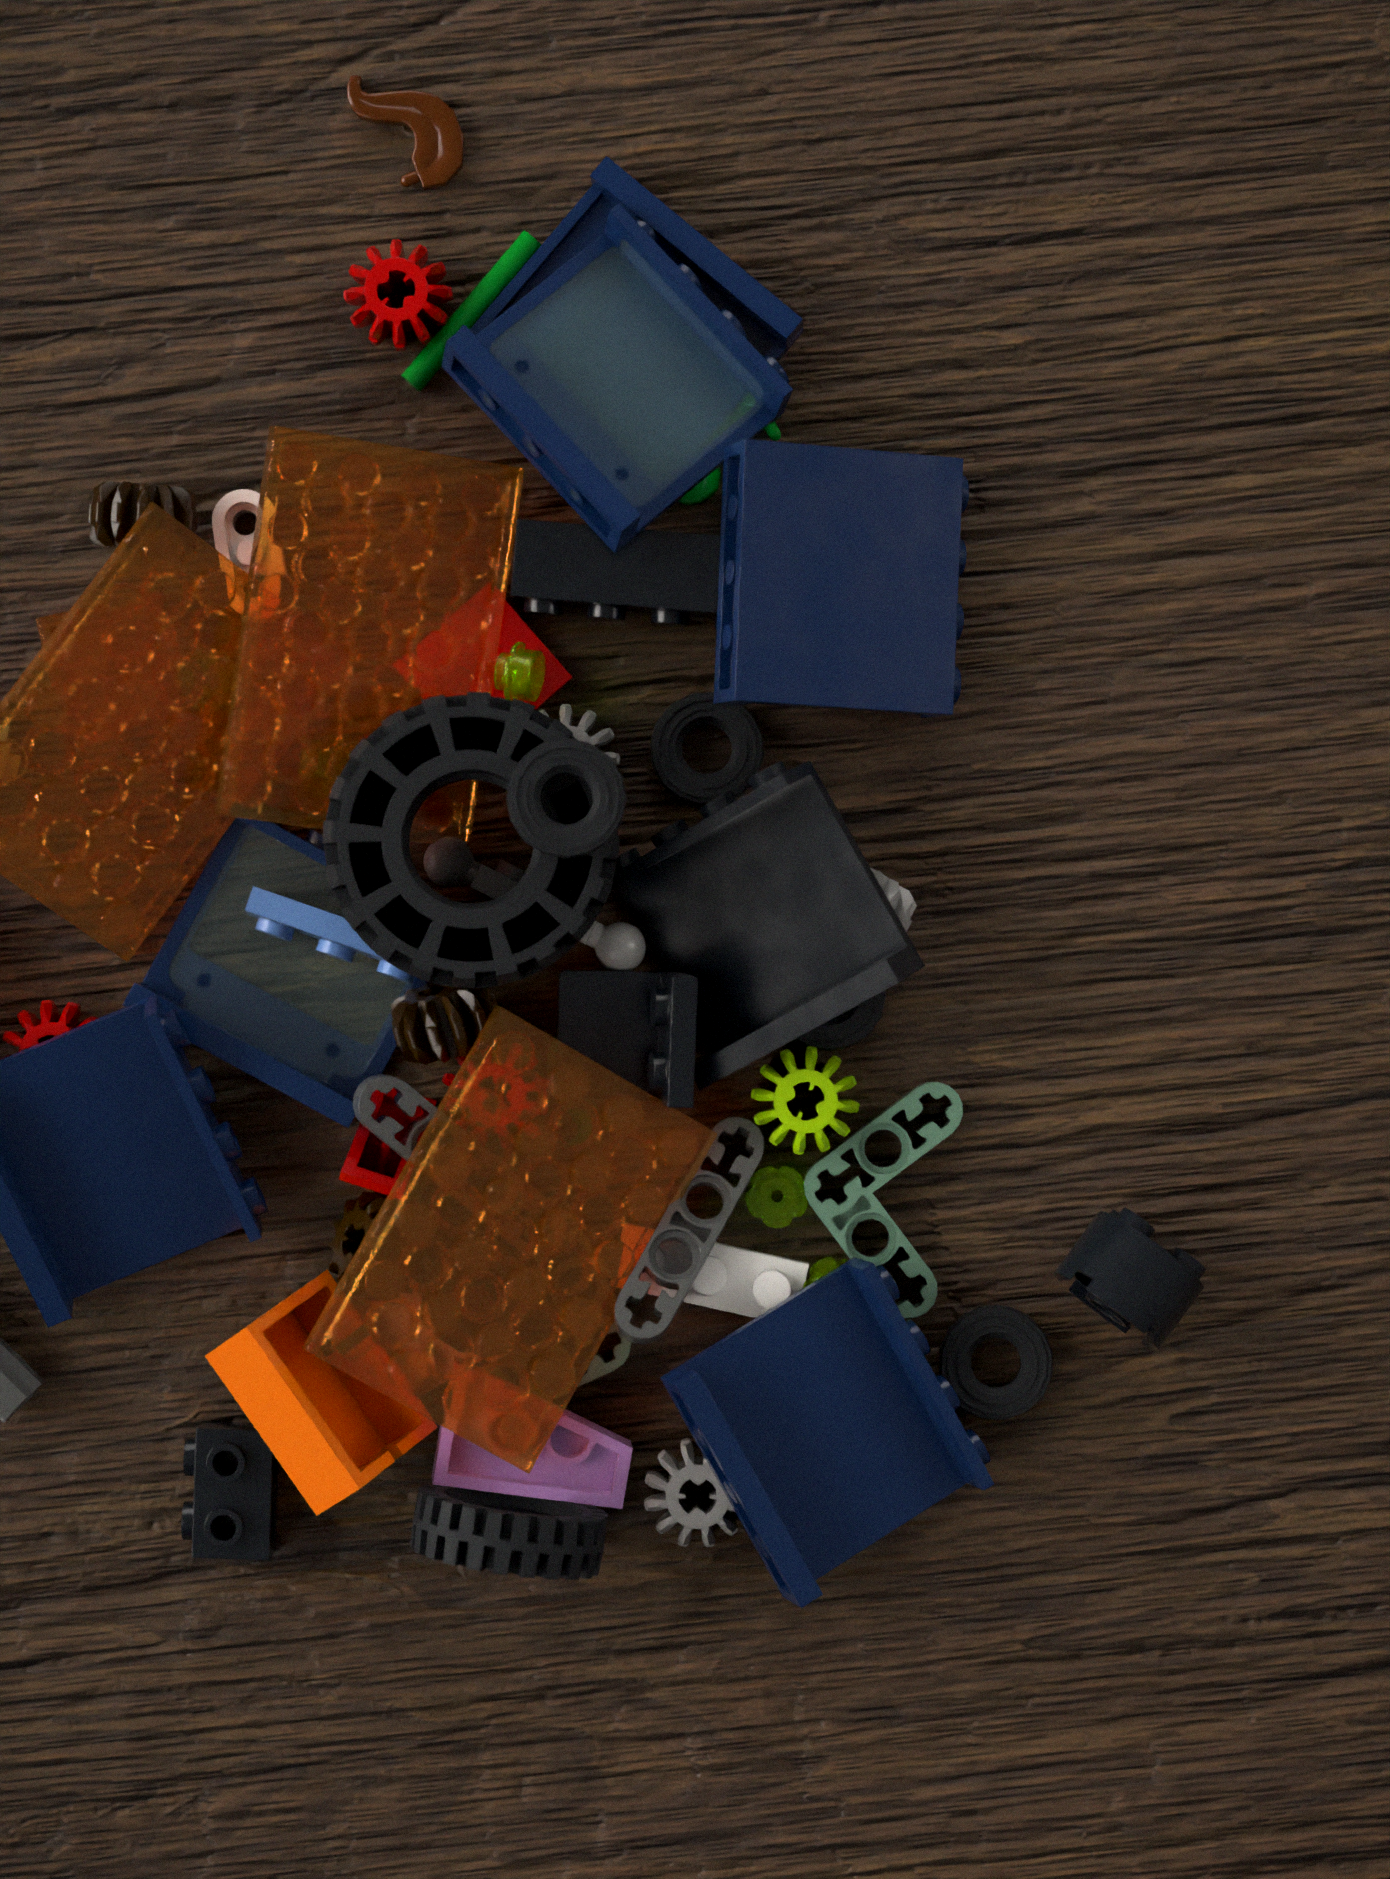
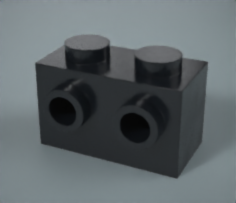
[181,1421,279,1560]

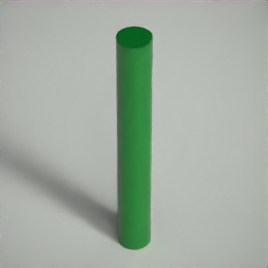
[401,230,541,392]

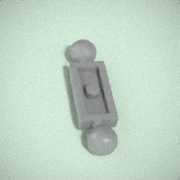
[423,837,646,971]

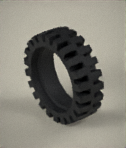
[410,1484,607,1580]

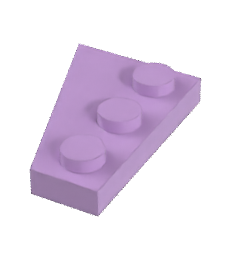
[431,1354,633,1509]

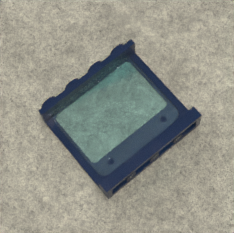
[442,204,793,553]
[122,798,428,1128]

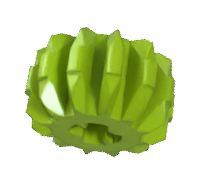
[751,1046,859,1155]

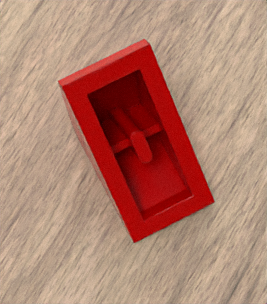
[339,1088,437,1200]

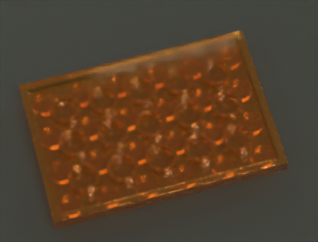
[215,426,524,846]
[0,501,357,962]
[302,1006,717,1474]

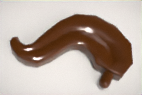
[347,75,465,190]

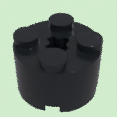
[1054,1208,1206,1351]

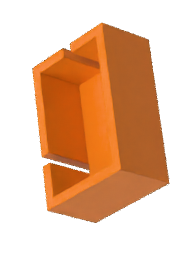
[205,1269,438,1516]

